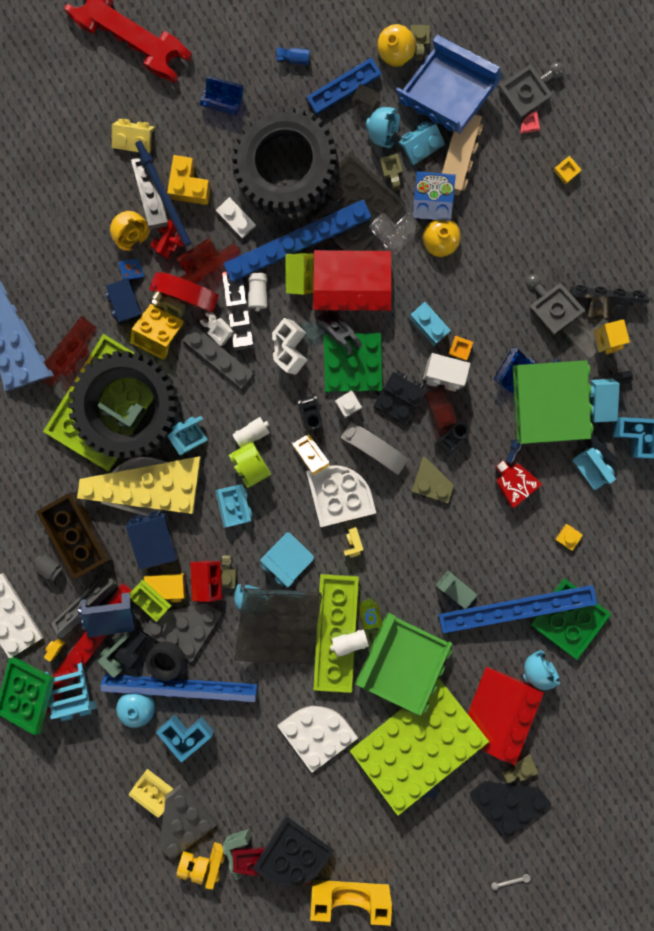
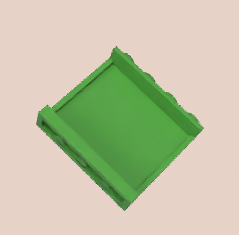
[513,360,593,444]
[355,613,452,716]

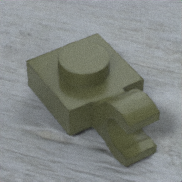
[410,25,430,60]
[380,154,403,191]
[221,555,236,589]
[502,754,538,783]

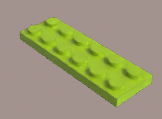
[313,574,359,693]

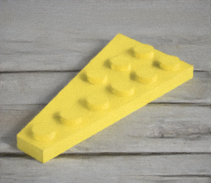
[77,456,201,514]

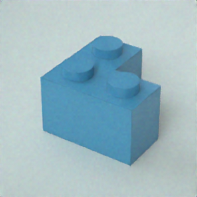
[612,417,654,459]
[156,714,214,763]

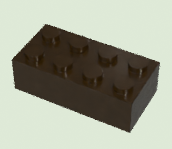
[36,492,112,580]

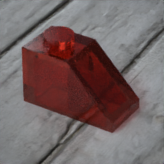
[424,388,457,429]

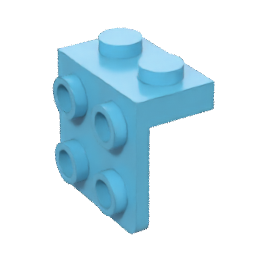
[260,532,314,587]

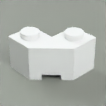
[272,318,307,375]

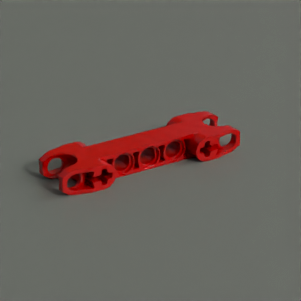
[63,0,193,83]

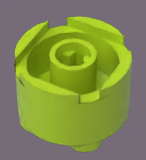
[229,442,271,488]

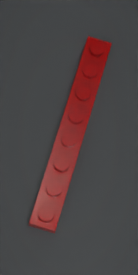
[45,583,133,717]

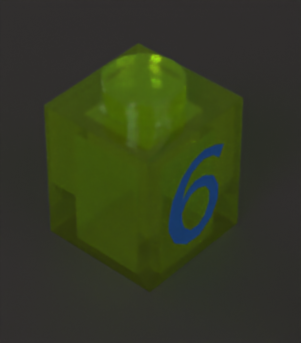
[358,599,383,630]

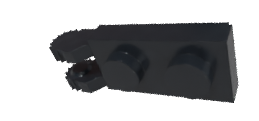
[316,310,362,355]

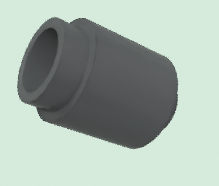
[33,554,63,581]

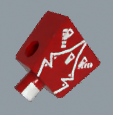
[495,460,542,508]

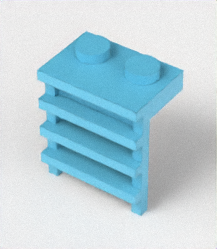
[45,663,97,722]

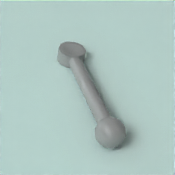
[491,874,531,890]

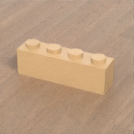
[442,115,483,195]

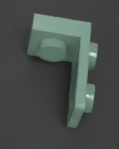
[98,403,146,429]
[436,570,477,609]
[98,632,132,678]
[223,829,251,880]

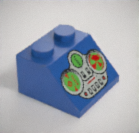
[412,171,456,221]

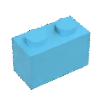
[409,302,451,346]
[589,379,619,422]

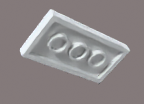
[0,573,44,658]

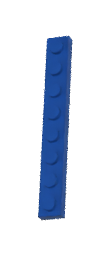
[223,199,371,282]
[439,585,597,633]
[100,674,257,702]

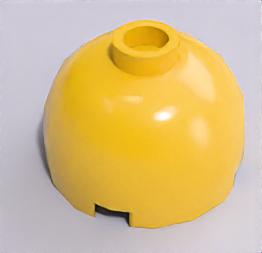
[377,24,416,67]
[110,211,150,251]
[422,220,461,257]

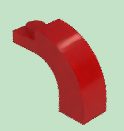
[149,272,219,313]

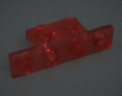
[177,238,241,283]
[40,316,96,387]

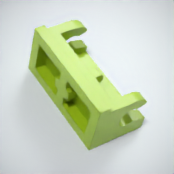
[286,253,314,295]
[130,580,171,622]

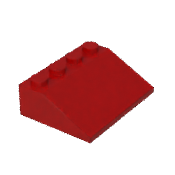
[313,250,391,311]
[467,667,544,765]

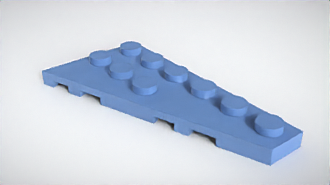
[0,281,54,391]

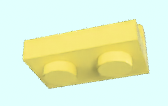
[112,119,154,153]
[129,769,173,818]

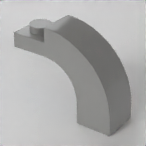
[340,422,408,475]

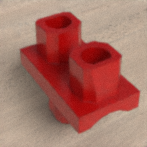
[150,220,184,260]

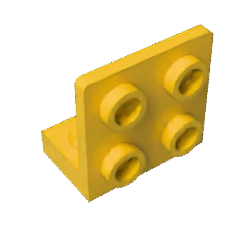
[130,304,184,360]

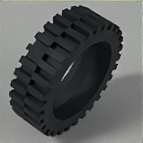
[231,106,339,219]
[68,351,180,458]

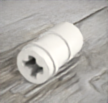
[248,273,267,311]
[233,417,270,448]
[330,630,369,657]

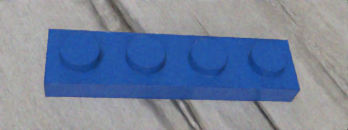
[306,57,381,116]

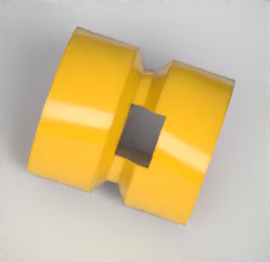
[176,851,209,885]

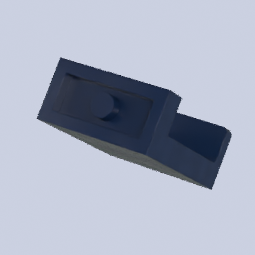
[126,511,178,570]
[78,593,135,637]

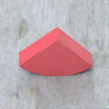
[520,110,540,134]

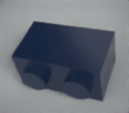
[105,278,143,325]

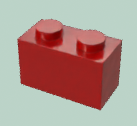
[190,560,222,602]

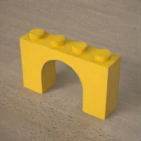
[310,880,392,926]

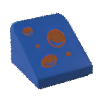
[118,259,144,281]

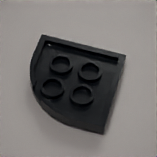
[252,816,334,887]

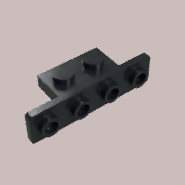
[570,285,650,320]

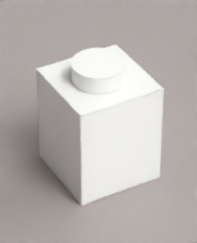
[335,391,362,418]

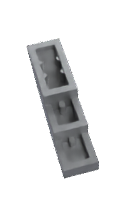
[223,272,254,351]

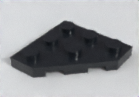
[470,781,551,840]

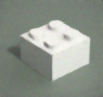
[423,353,470,392]

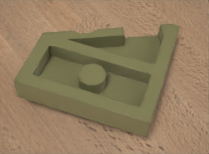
[411,457,454,503]

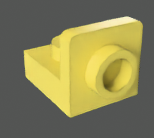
[344,527,363,558]

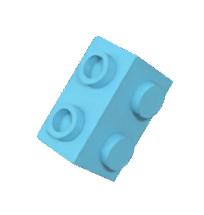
[398,121,445,165]
[167,416,208,455]
[572,448,616,490]
[215,484,252,528]

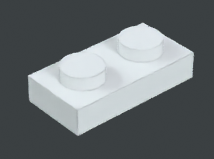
[216,197,256,239]

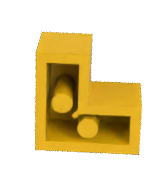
[167,155,211,205]

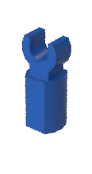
[276,48,309,65]

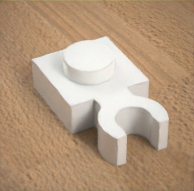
[200,312,234,346]

